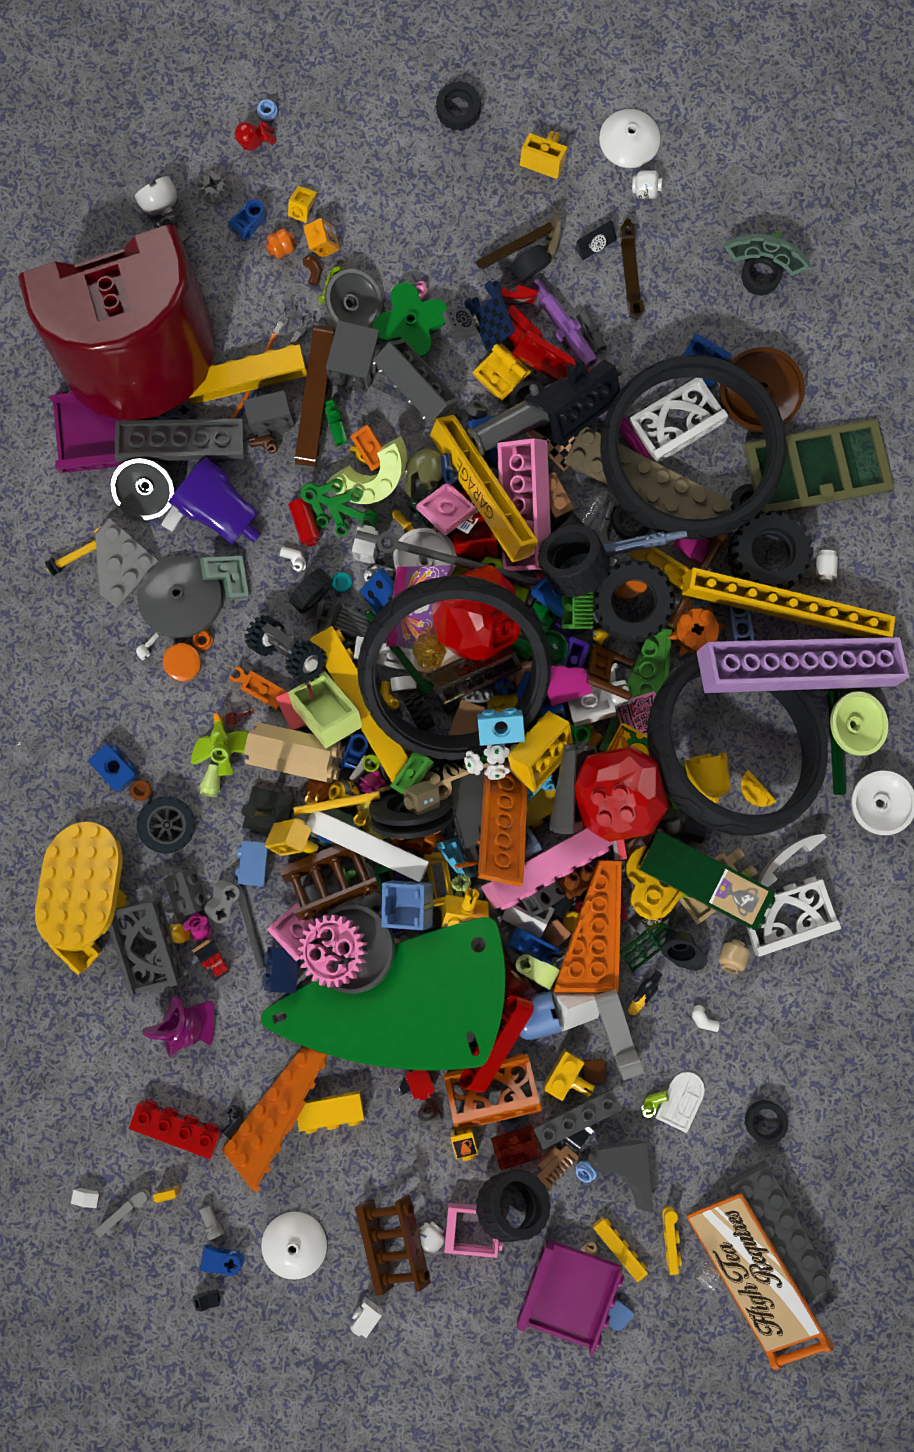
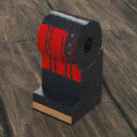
[191,937,230,981]

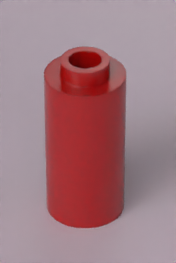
[288,498,321,547]

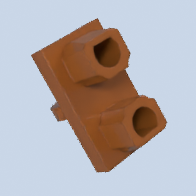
[558,863,595,899]

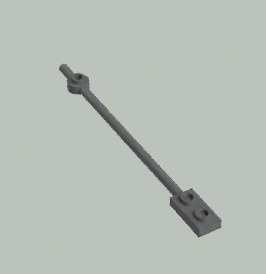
[355,530,594,609]

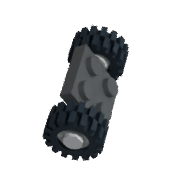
[245,615,327,683]

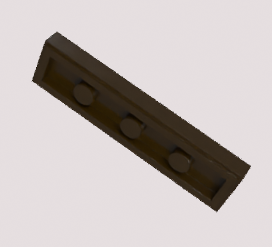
[475,222,555,270]

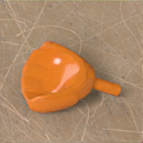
[306,779,339,809]

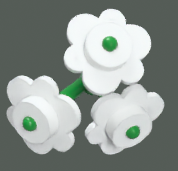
[464,743,510,780]

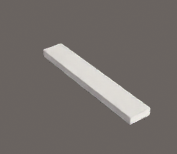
[306,811,430,882]

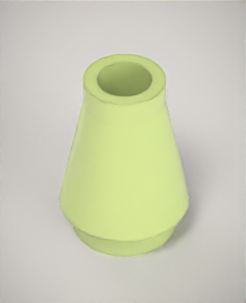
[199,764,220,797]

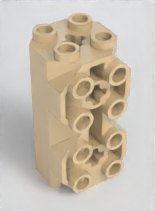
[244,722,345,783]

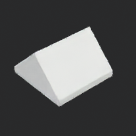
[549,987,601,1031]

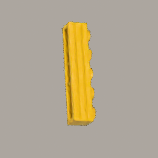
[592,1216,648,1283]

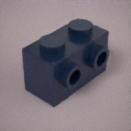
[262,947,298,993]

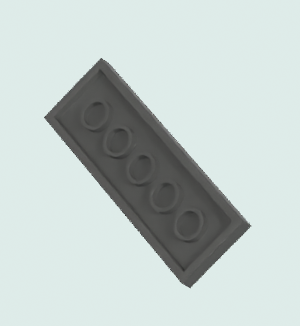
[115,419,244,462]

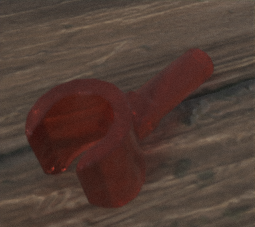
[225,709,254,725]

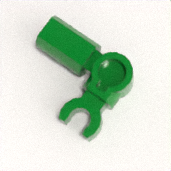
[325,400,348,447]

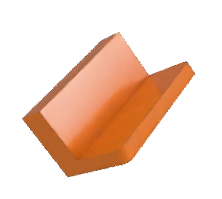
[350,425,384,472]

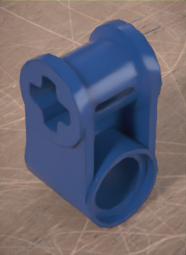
[228,199,267,241]
[339,734,370,772]
[200,1244,244,1276]

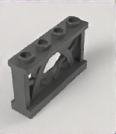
[109,897,185,996]

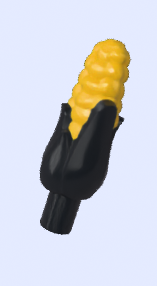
[628,970,663,1015]

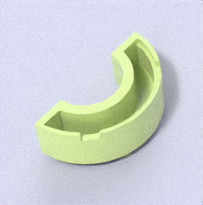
[326,436,407,504]

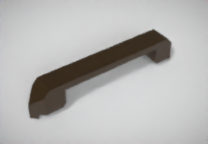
[620,217,644,320]

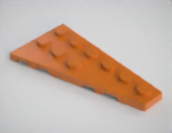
[553,860,622,992]

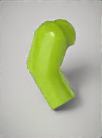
[642,1090,669,1118]

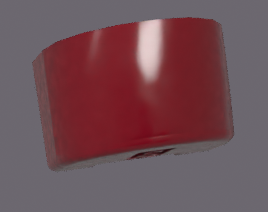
[18,225,215,421]

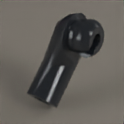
[222,1105,243,1138]

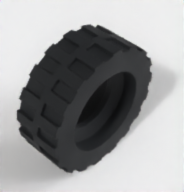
[436,81,481,131]
[289,568,333,614]

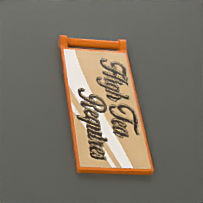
[687,1193,834,1370]

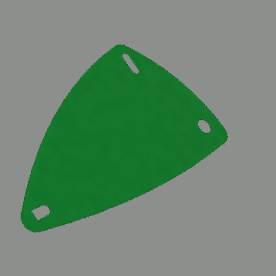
[261,917,505,1070]

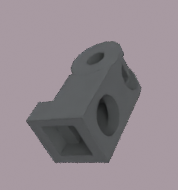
[522,880,566,917]

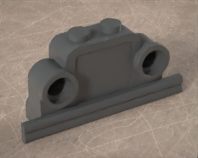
[434,758,484,862]

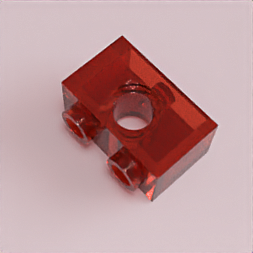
[491,1125,542,1171]

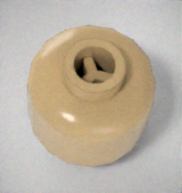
[718,940,750,974]

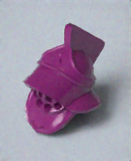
[142,997,214,1058]

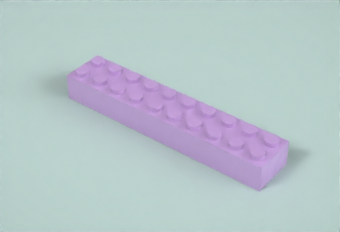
[697,637,909,693]

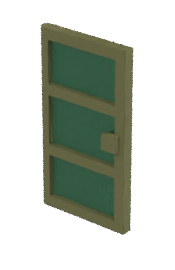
[744,418,894,514]

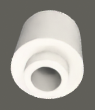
[815,550,838,582]

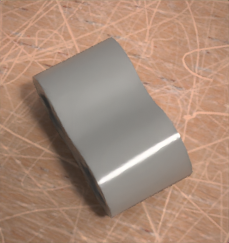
[204,880,240,924]

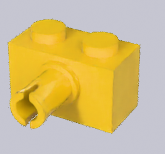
[520,131,568,179]
[264,818,319,856]
[441,888,489,928]
[542,1049,595,1101]

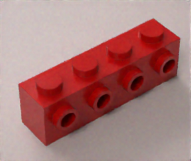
[128,1099,222,1160]

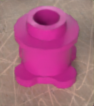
[358,770,387,794]
[183,912,212,941]

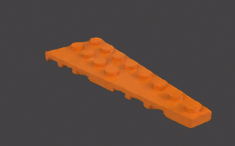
[221,1046,328,1192]

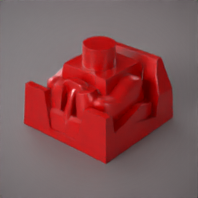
[453,520,498,563]

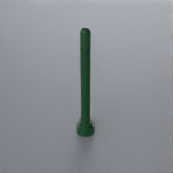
[365,610,435,697]

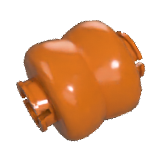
[265,228,296,259]

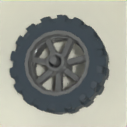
[137,796,195,854]

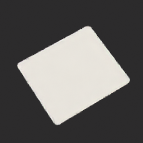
[349,755,374,784]

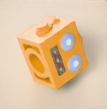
[303,218,340,257]

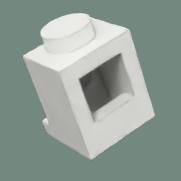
[350,1297,383,1338]

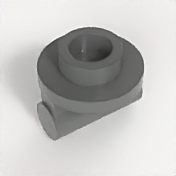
[418,1104,442,1127]

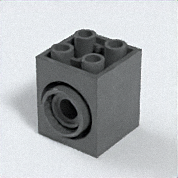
[326,320,382,393]

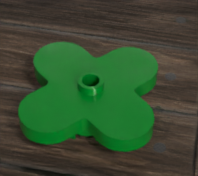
[373,282,448,358]

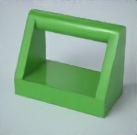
[390,752,435,798]

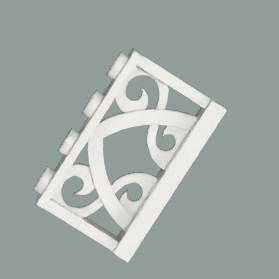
[629,377,728,463]
[746,876,841,957]

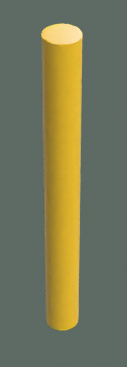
[293,791,380,816]

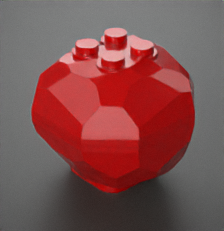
[431,565,520,660]
[574,746,669,842]

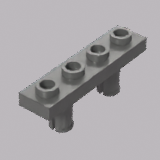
[533,1088,622,1149]

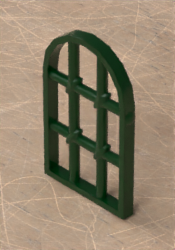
[620,923,671,972]

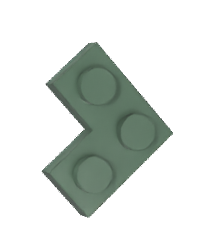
[200,556,249,600]

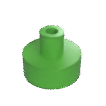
[341,866,357,886]

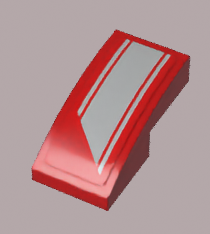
[500,285,538,305]

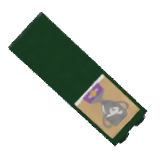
[636,830,776,931]

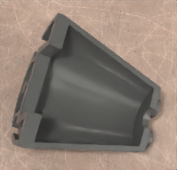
[549,741,597,834]

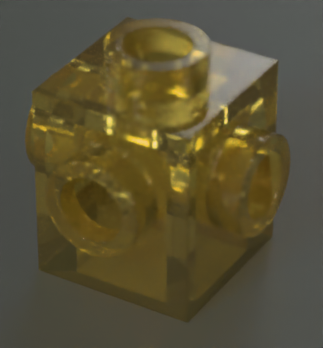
[412,635,447,669]

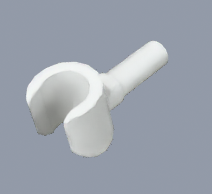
[136,633,159,661]

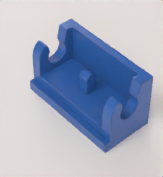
[507,927,561,965]

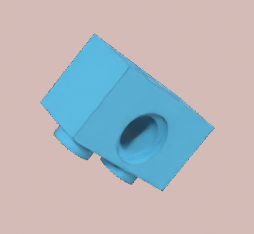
[477,708,525,745]

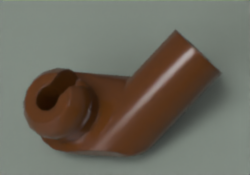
[303,255,322,286]
[249,435,279,453]

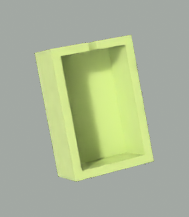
[288,671,363,748]

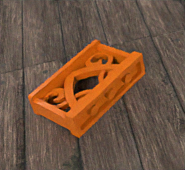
[443,1053,542,1131]

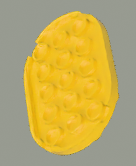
[35,822,123,951]

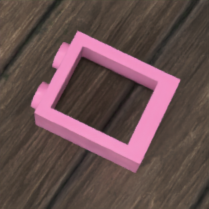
[444,1203,505,1258]

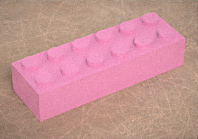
[497,438,551,571]
[481,828,614,910]

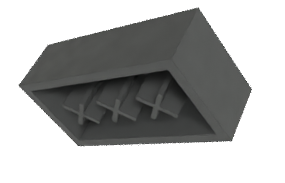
[373,339,460,423]

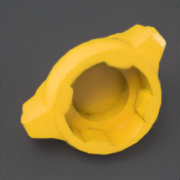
[169,923,190,943]

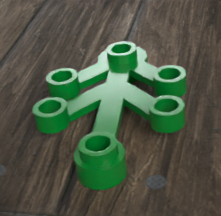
[301,478,379,536]

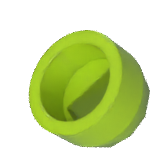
[362,755,380,772]

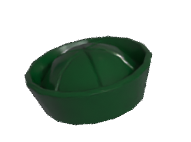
[545,630,569,666]

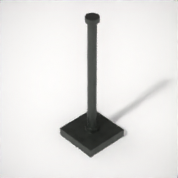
[242,786,295,834]

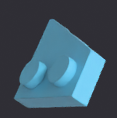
[436,836,478,878]

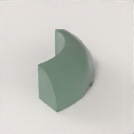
[724,234,811,276]

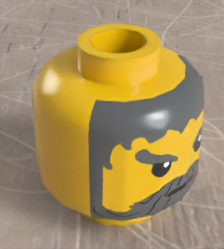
[328,779,360,808]

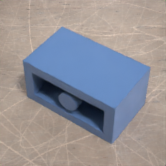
[235,841,270,886]

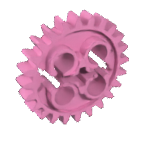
[298,915,368,987]

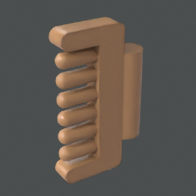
[537,1144,579,1189]

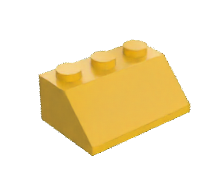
[508,711,573,793]

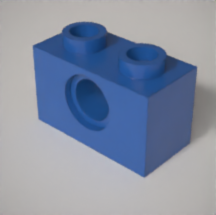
[88,744,139,793]

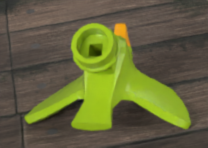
[190,713,248,776]

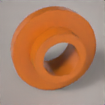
[192,630,213,651]

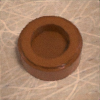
[130,779,152,801]

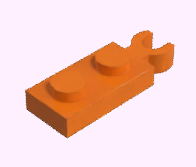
[229,666,287,710]

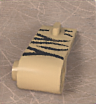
[422,755,490,801]

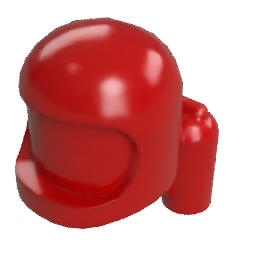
[234,122,276,151]

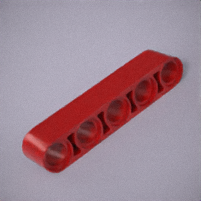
[460,995,534,1093]

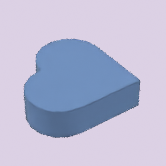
[608,1299,635,1331]

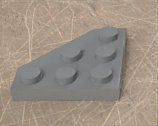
[95,518,158,608]

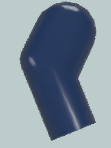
[441,453,458,484]

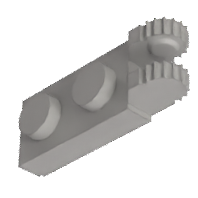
[95,1188,151,1238]

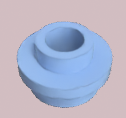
[257,99,278,121]
[576,1161,597,1183]

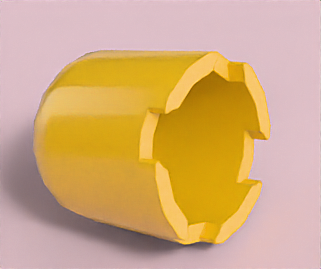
[684,752,731,803]

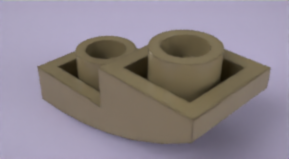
[544,212,560,263]

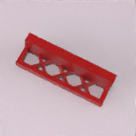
[512,330,590,381]

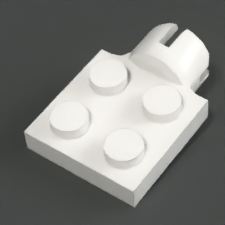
[567,680,631,727]

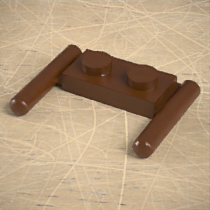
[586,644,635,700]

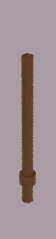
[668,533,728,628]

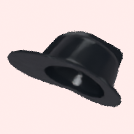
[661,929,708,971]

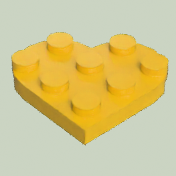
[625,846,683,920]

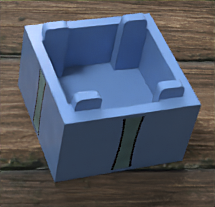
[381,880,433,930]

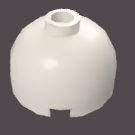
[135,176,177,217]

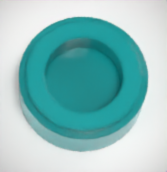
[332,572,352,593]

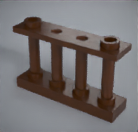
[279,844,380,921]
[355,1194,431,1295]

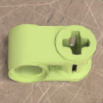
[516,954,560,990]

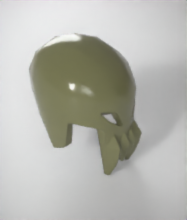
[404,449,443,500]

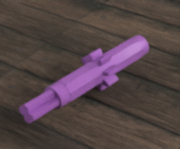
[530,279,597,368]

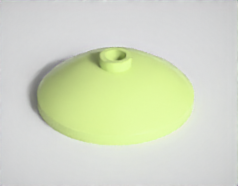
[830,692,888,756]

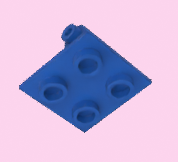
[683,333,732,389]

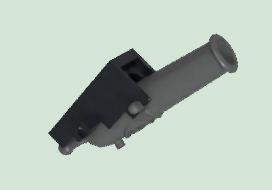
[468,358,624,456]

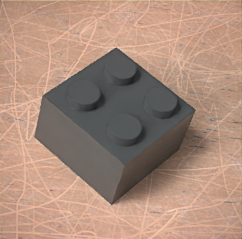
[243,390,295,437]

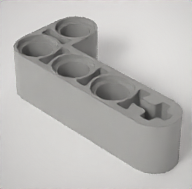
[594,989,644,1081]

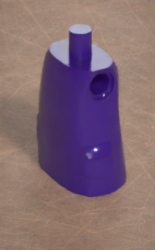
[168,456,262,545]

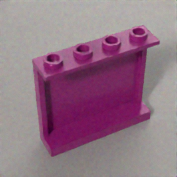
[49,392,139,473]
[517,1238,624,1356]

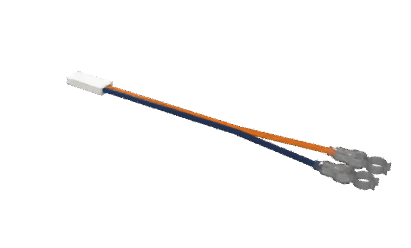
[161,302,315,532]

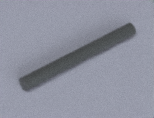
[236,884,266,969]

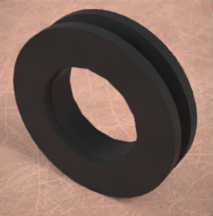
[369,789,454,839]

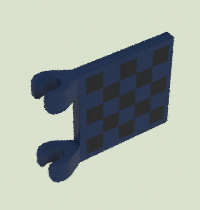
[464,280,516,352]

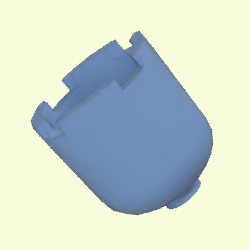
[519,991,562,1040]

